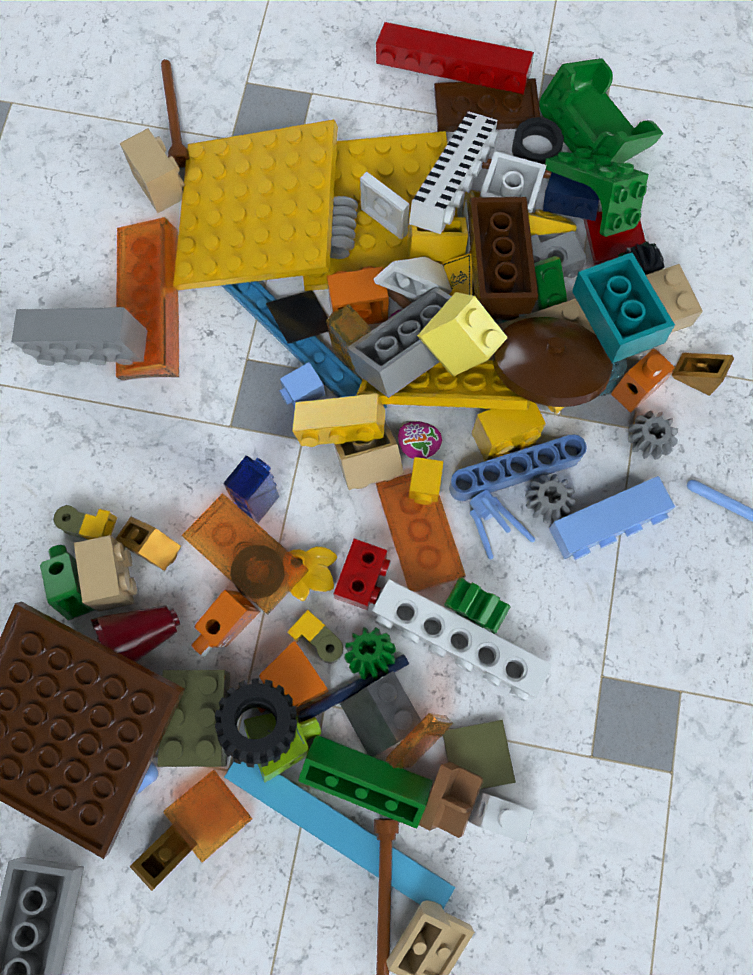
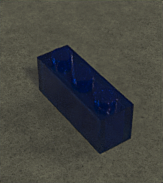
[223,455,279,523]

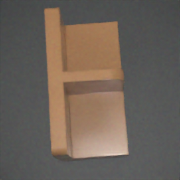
[419,762,483,838]

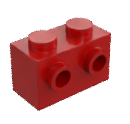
[333,539,391,610]

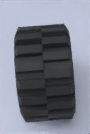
[215,678,297,768]

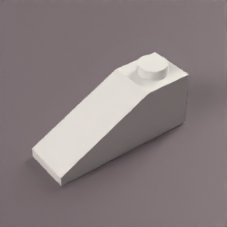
[374,257,452,300]

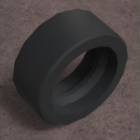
[512,117,564,165]

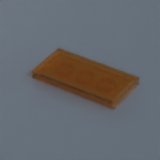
[376,473,466,592]
[181,493,309,615]

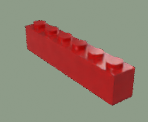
[376,22,534,94]

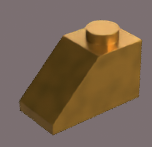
[115,516,181,571]

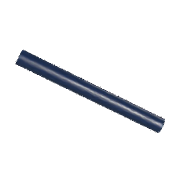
[297,654,409,722]

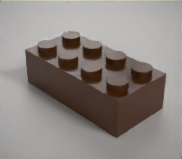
[467,197,538,315]

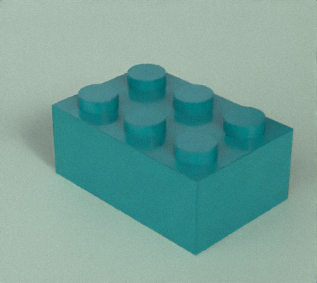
[572,253,675,363]

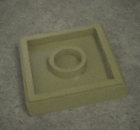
[442,720,516,789]

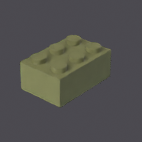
[157,670,230,767]

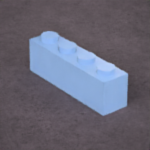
[549,476,675,560]

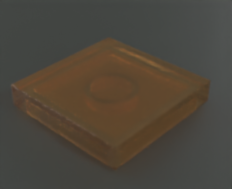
[386,713,454,768]
[163,770,253,863]

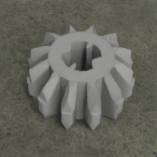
[628,411,679,460]
[525,474,576,523]

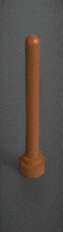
[161,59,190,168]
[374,818,399,975]

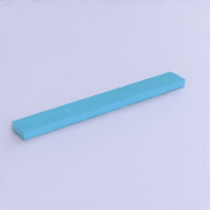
[224,762,455,909]

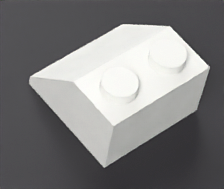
[480,151,547,213]

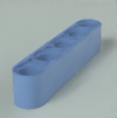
[449,434,587,501]

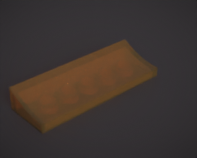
[116,217,179,381]

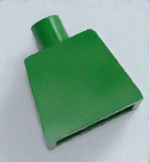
[40,545,95,621]

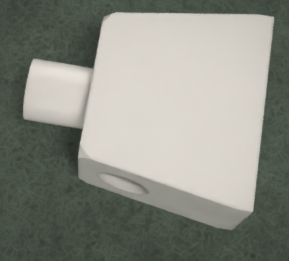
[468,791,534,843]

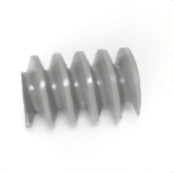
[330,196,358,259]

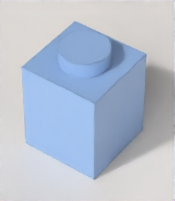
[279,362,325,408]

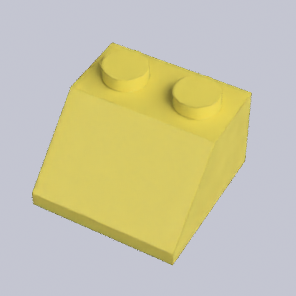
[417,292,508,376]

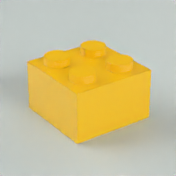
[471,401,546,461]

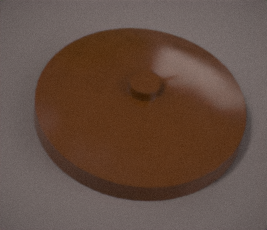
[493,317,613,407]

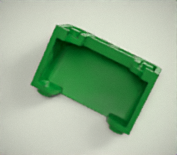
[539,58,664,163]

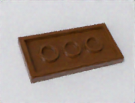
[434,78,540,132]

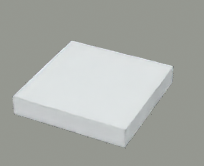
[360,172,410,239]

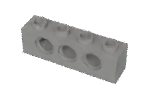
[532,231,587,278]

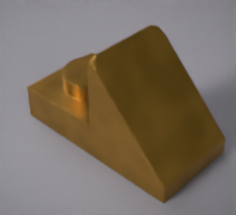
[130,821,198,891]

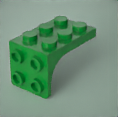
[545,148,649,237]

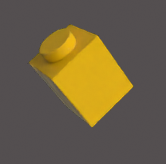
[409,457,443,505]

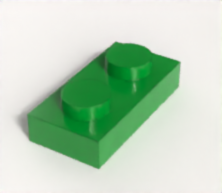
[534,256,568,311]

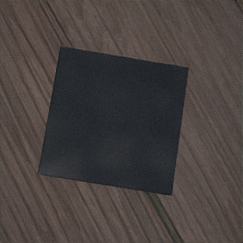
[266,290,335,344]

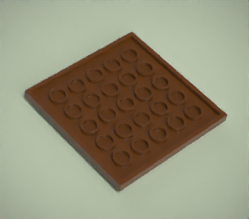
[0,601,185,859]

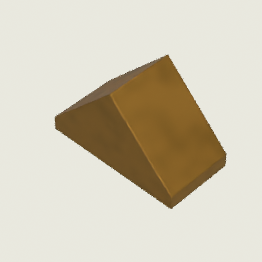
[672,353,734,396]

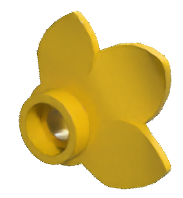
[283,546,337,601]

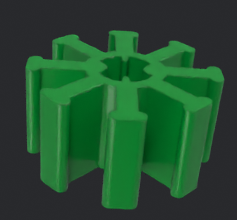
[444,577,511,634]

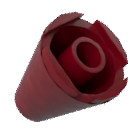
[90,605,180,662]

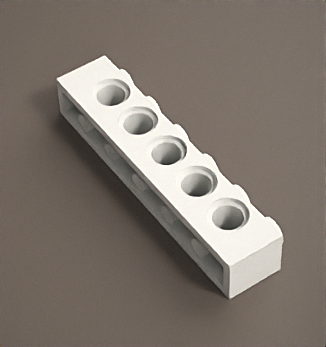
[372,579,552,701]

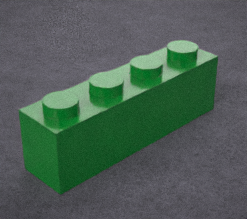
[298,735,433,829]

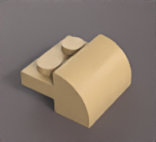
[387,900,475,975]

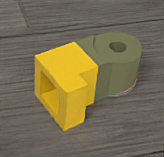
[53,505,117,540]
[287,610,343,663]

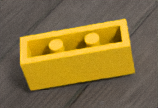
[292,393,386,447]

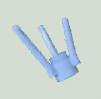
[469,490,535,559]

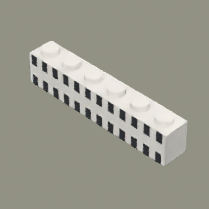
[409,111,499,234]

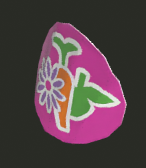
[398,421,442,459]

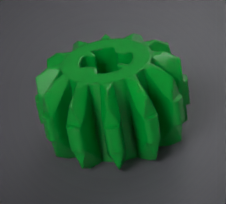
[344,627,396,680]

